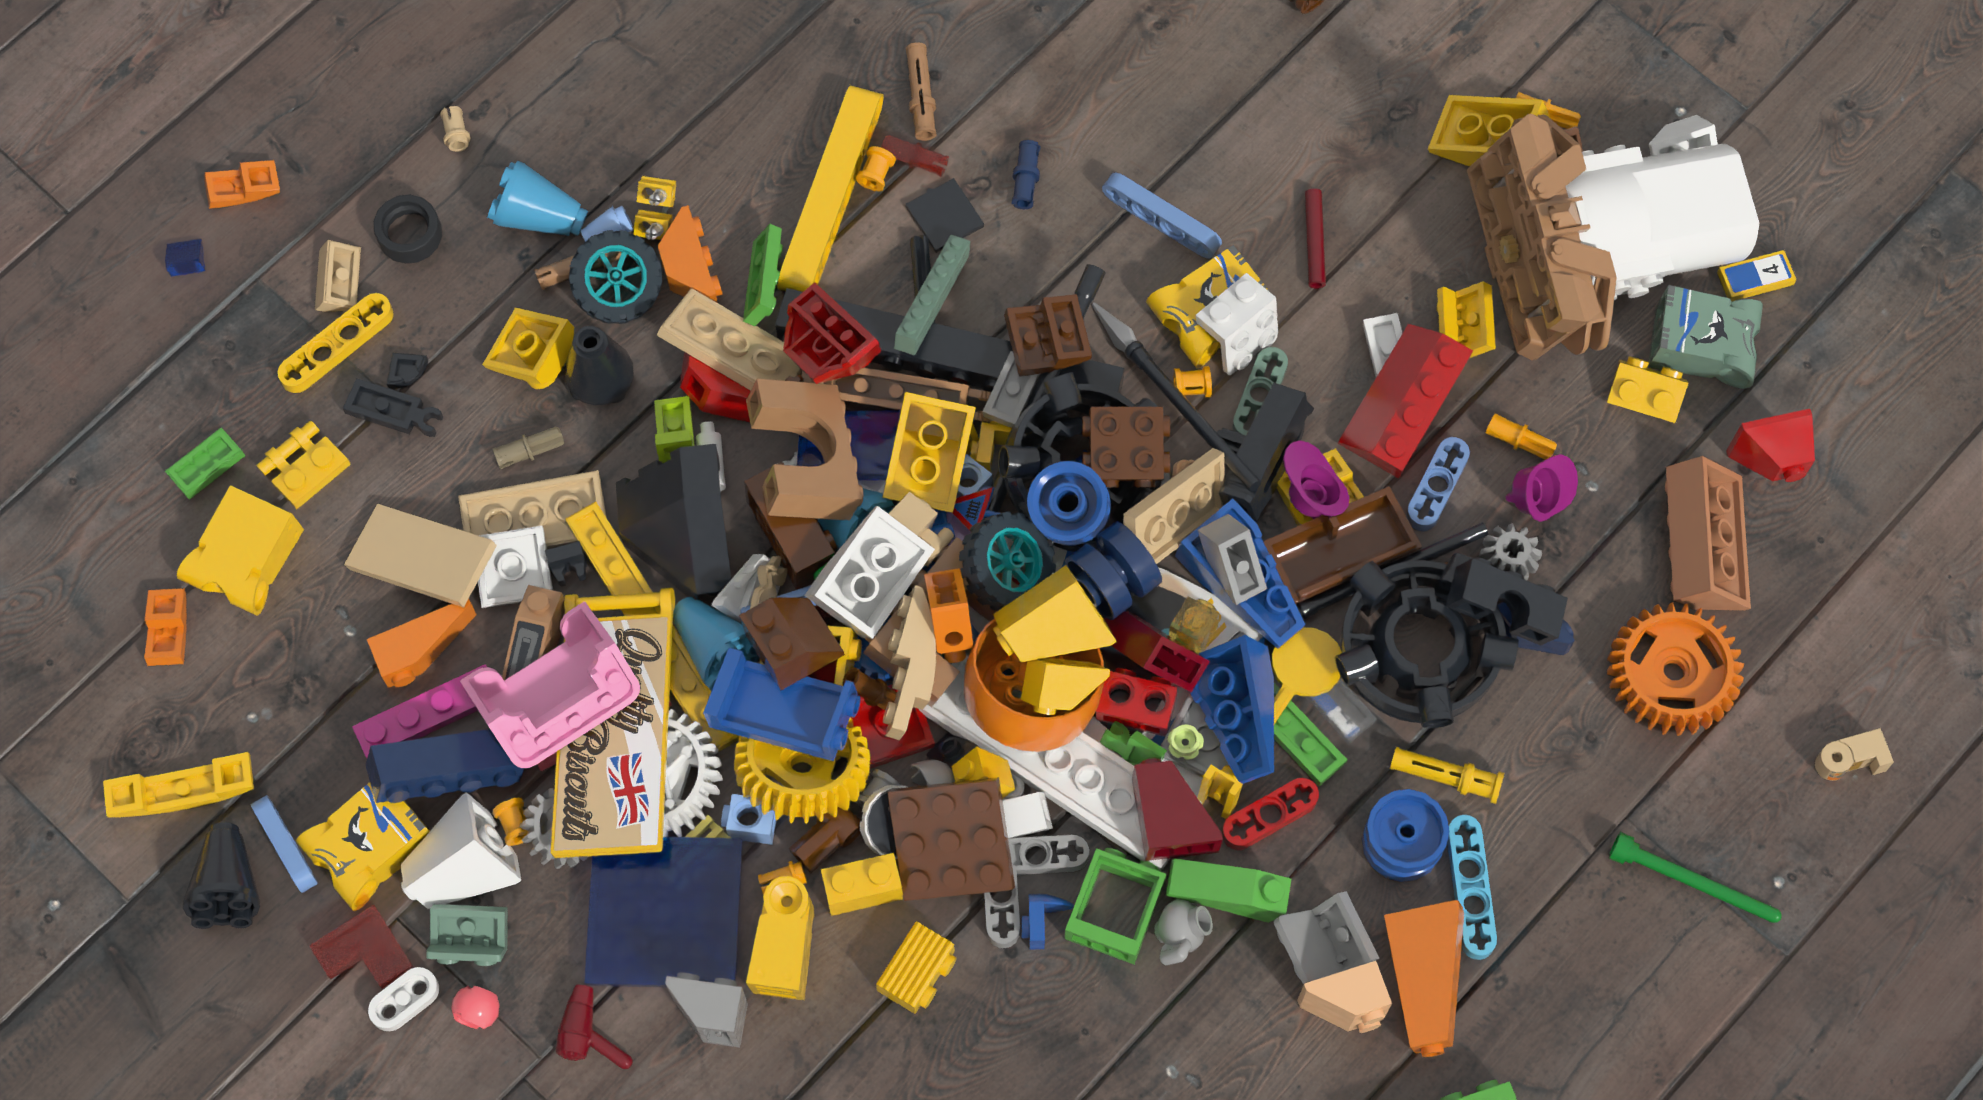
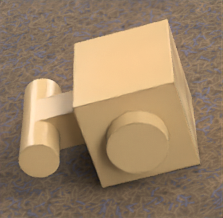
[889,492,954,566]

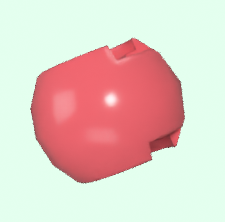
[452,986,500,1029]

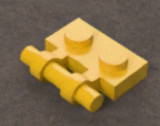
[256,420,351,510]

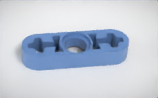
[1406,437,1470,531]
[250,795,318,893]

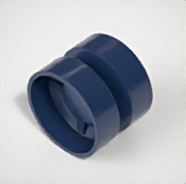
[1065,521,1162,620]

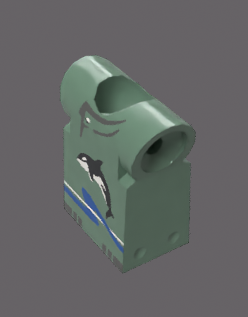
[1648,285,1763,389]

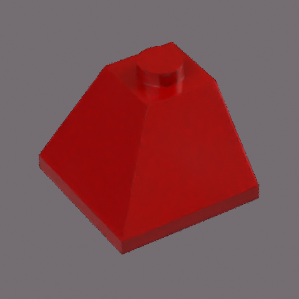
[1726,409,1815,482]

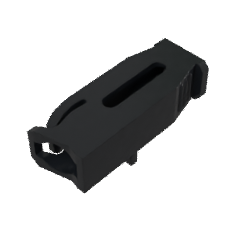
[1217,383,1314,522]

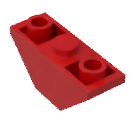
[680,352,751,422]

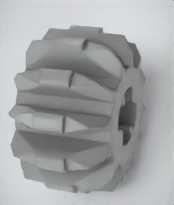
[1479,523,1542,580]

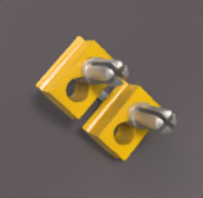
[633,176,676,240]

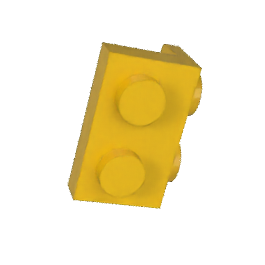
[1437,281,1496,358]
[1607,356,1688,423]

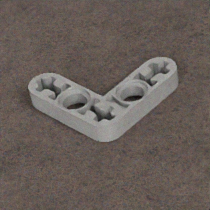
[984,835,1089,948]

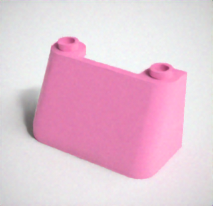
[460,601,640,768]

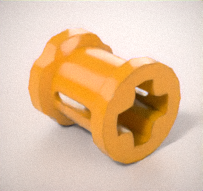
[856,146,896,192]
[1173,366,1212,398]
[493,797,529,846]

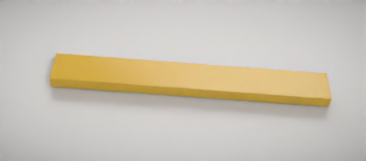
[565,501,739,752]

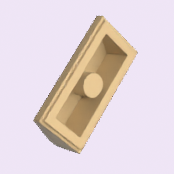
[315,240,361,312]

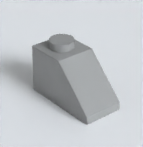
[1198,514,1267,605]

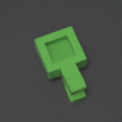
[1100,721,1167,766]

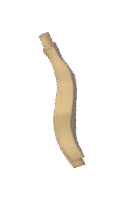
[750,556,787,609]

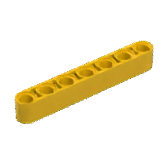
[777,85,884,292]

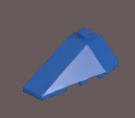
[1190,635,1274,784]

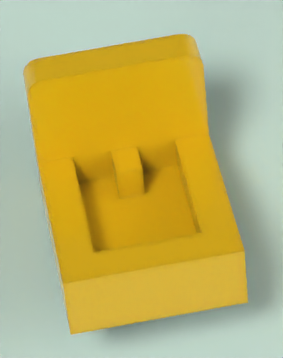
[970,421,1012,473]

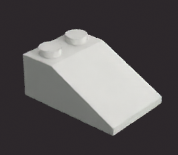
[804,506,935,639]

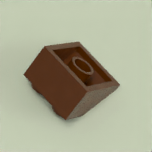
[739,597,845,691]

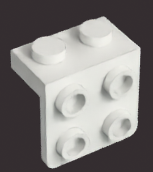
[1196,273,1278,375]

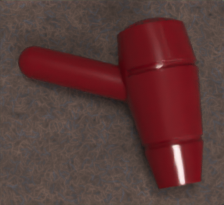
[556,984,633,1069]

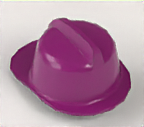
[1283,440,1350,519]
[1505,454,1578,522]

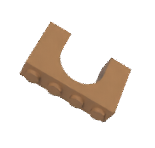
[746,378,863,520]
[864,537,1018,708]

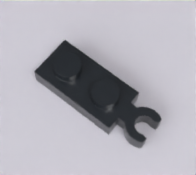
[343,378,443,437]

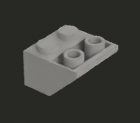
[665,973,748,1048]

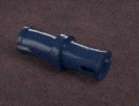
[1012,140,1041,210]

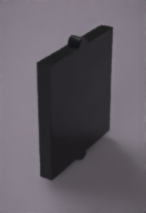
[906,178,984,253]

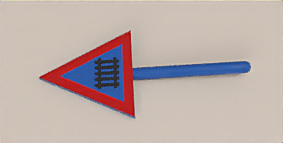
[953,487,1029,532]

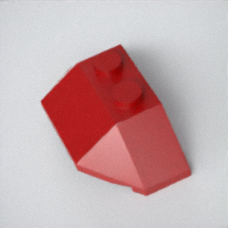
[783,282,881,384]

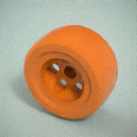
[964,618,1104,752]

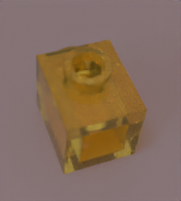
[1169,596,1220,654]

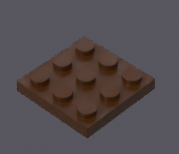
[888,777,1015,901]

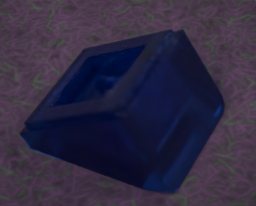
[165,239,205,277]

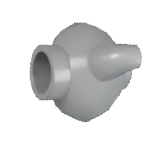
[1154,899,1213,966]

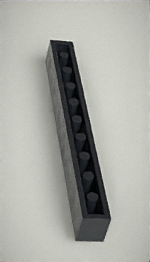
[775,288,1124,416]

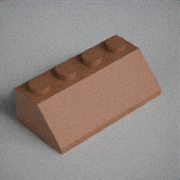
[1665,456,1751,611]

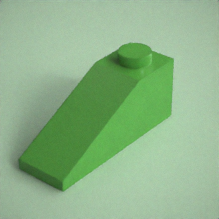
[1166,858,1291,923]

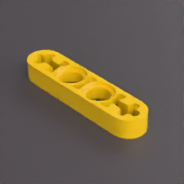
[277,293,393,393]

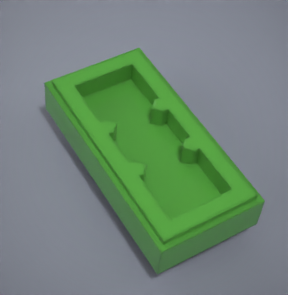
[165,428,245,500]

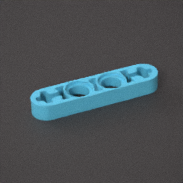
[1447,815,1497,960]

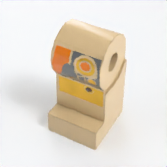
[1815,728,1894,781]

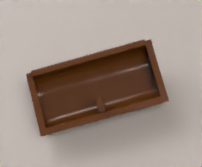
[1263,486,1422,604]

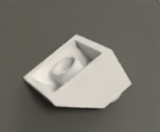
[1649,115,1717,156]

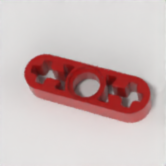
[1222,778,1319,850]

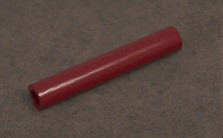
[1305,189,1326,289]

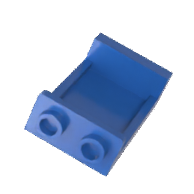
[703,648,860,761]

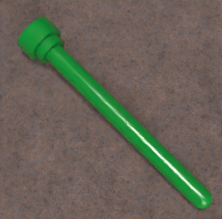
[1608,831,1782,923]

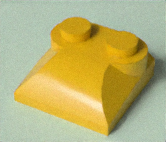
[482,308,574,389]

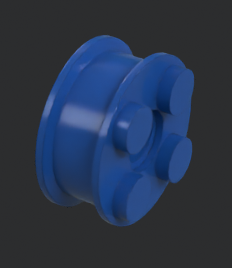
[1027,461,1111,546]

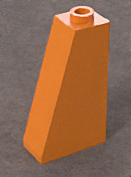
[1384,900,1464,1057]

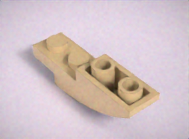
[883,585,936,740]

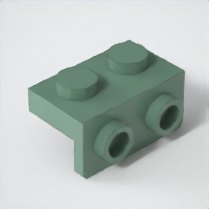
[426,904,508,966]

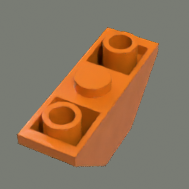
[658,205,722,303]

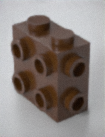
[1082,407,1170,488]

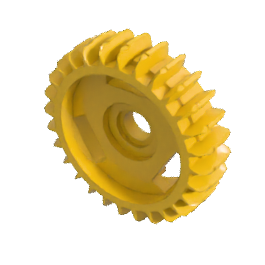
[734,717,870,824]

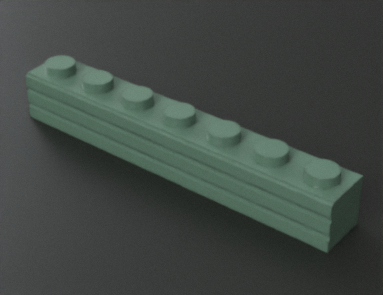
[894,235,971,355]

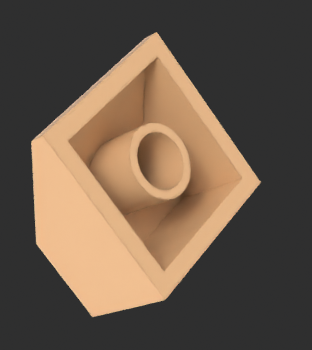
[1297,961,1392,1033]

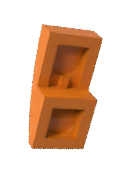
[204,160,280,209]
[144,588,187,666]

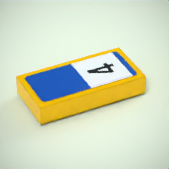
[1717,250,1796,302]

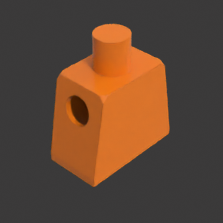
[924,568,973,663]

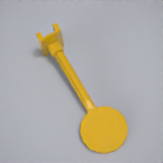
[1197,628,1342,819]

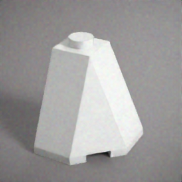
[401,792,521,909]

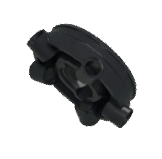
[998,372,1161,552]
[1335,553,1519,728]

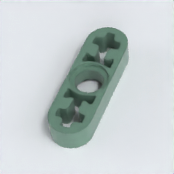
[1232,347,1288,435]

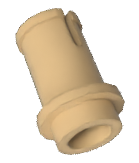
[440,106,471,152]

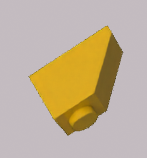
[1021,658,1110,715]

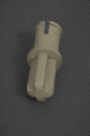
[492,427,564,470]

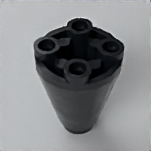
[564,326,634,405]
[183,822,260,929]

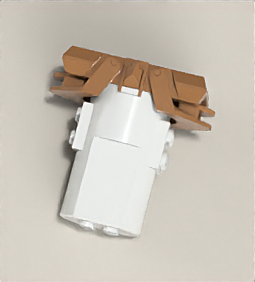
[1467,114,1759,360]

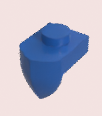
[1022,894,1074,950]

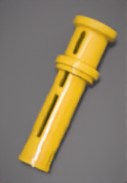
[1390,747,1505,804]

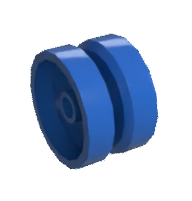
[1362,789,1450,882]

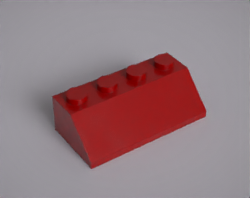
[1337,324,1473,479]

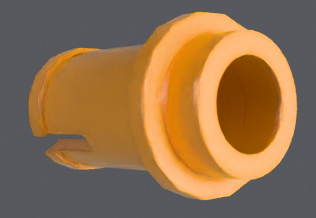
[758,860,807,895]

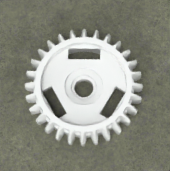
[663,709,723,842]

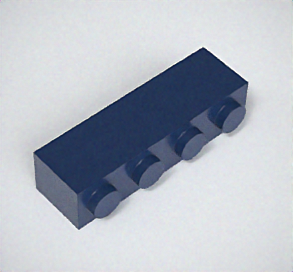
[365,729,524,803]

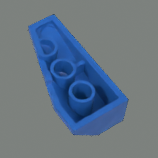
[1175,498,1305,649]

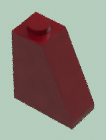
[1104,610,1210,693]
[1132,758,1223,861]

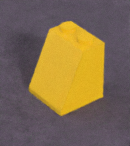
[993,565,1117,662]

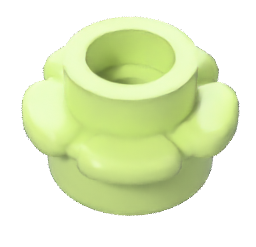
[1167,724,1204,760]

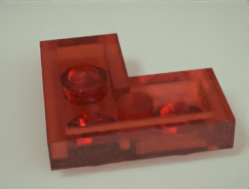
[309,905,414,989]

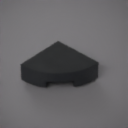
[387,352,429,389]

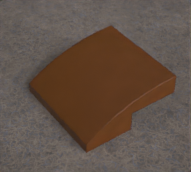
[1004,294,1092,377]

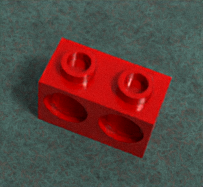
[1096,668,1177,737]

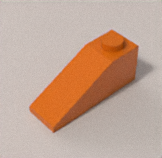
[367,599,476,688]

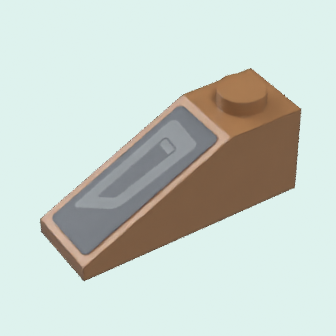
[502,585,565,680]

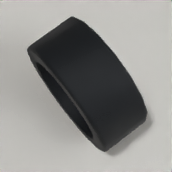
[373,194,442,264]

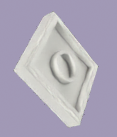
[478,526,553,608]

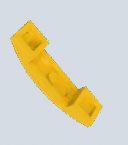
[103,752,254,818]

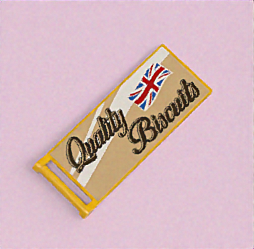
[551,588,675,858]

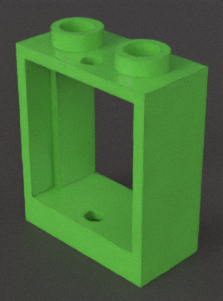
[1065,848,1166,965]

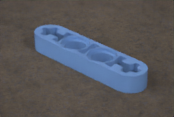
[1102,172,1222,259]

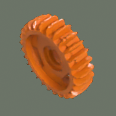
[1607,602,1744,736]

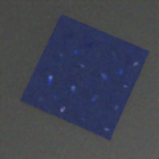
[584,837,743,987]

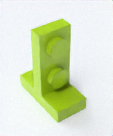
[654,396,695,463]

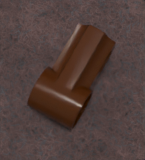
[789,807,862,873]

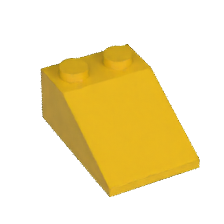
[1428,95,1551,166]
[883,392,976,513]

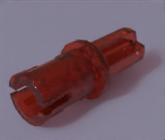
[881,135,949,177]

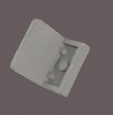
[1274,891,1380,984]

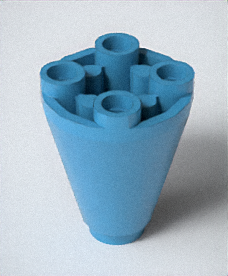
[487,161,588,236]
[673,597,760,691]

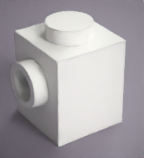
[1003,792,1053,839]

